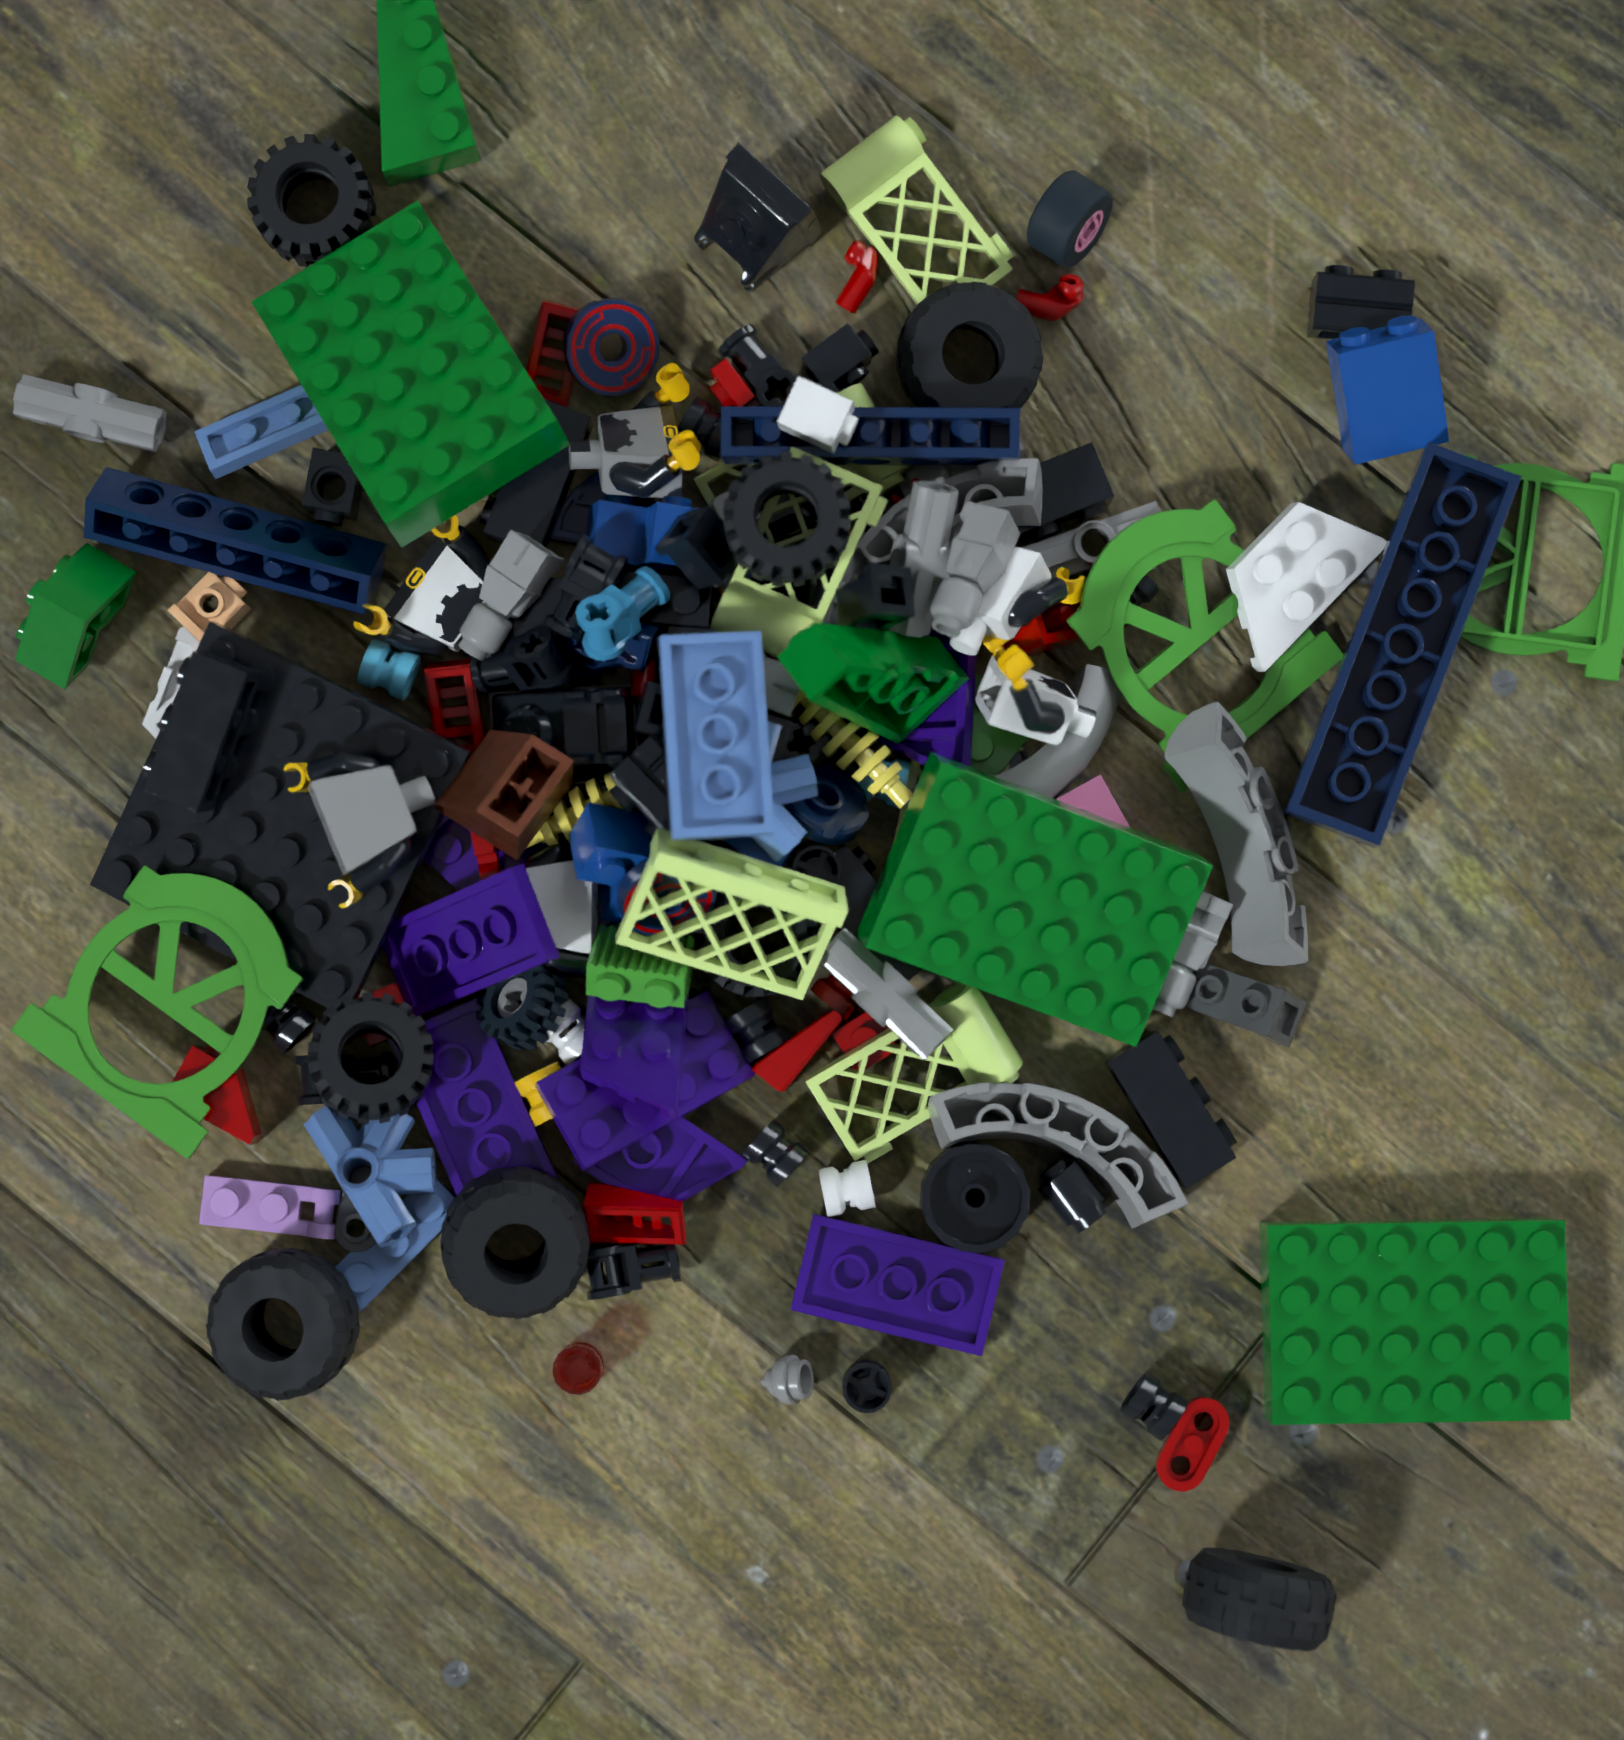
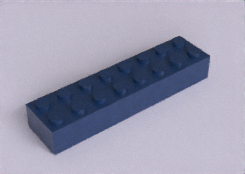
[1283,442,1522,848]

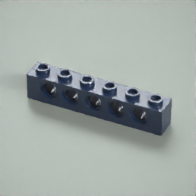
[721,406,1020,466]
[83,467,386,615]

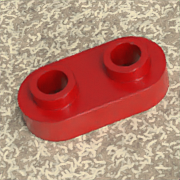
[1155,1396,1230,1492]

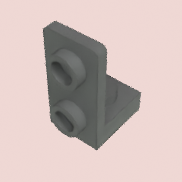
[1185,964,1307,1048]

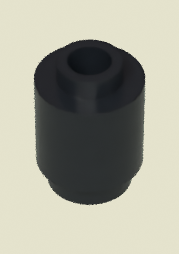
[1037,1158,1108,1234]

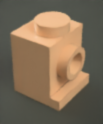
[167,572,251,642]

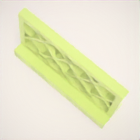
[616,828,849,1000]

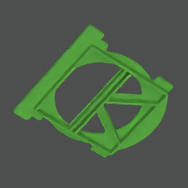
[1460,454,1624,682]
[1067,500,1343,792]
[11,866,303,1159]

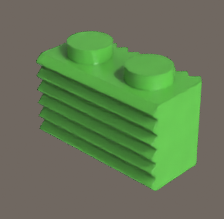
[586,924,695,1008]

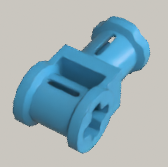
[576,566,670,661]

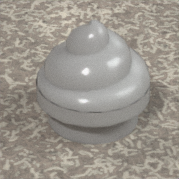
[761,1355,814,1405]

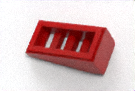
[526,300,580,407]
[424,658,485,752]
[751,1010,842,1093]
[583,1183,687,1245]

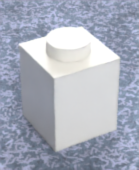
[777,376,859,454]

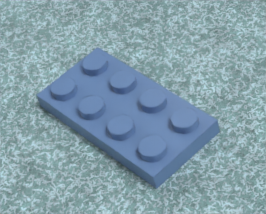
[658,631,775,841]

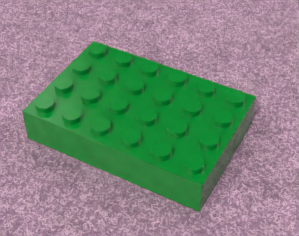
[251,200,570,548]
[856,752,1213,1047]
[1260,1217,1571,1425]

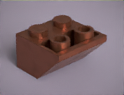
[434,730,574,860]

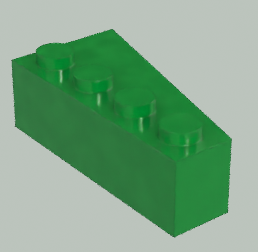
[376,0,481,187]
[777,622,969,744]

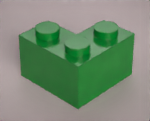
[15,543,136,690]

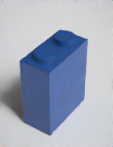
[1326,316,1450,465]

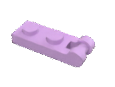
[199,1175,341,1239]

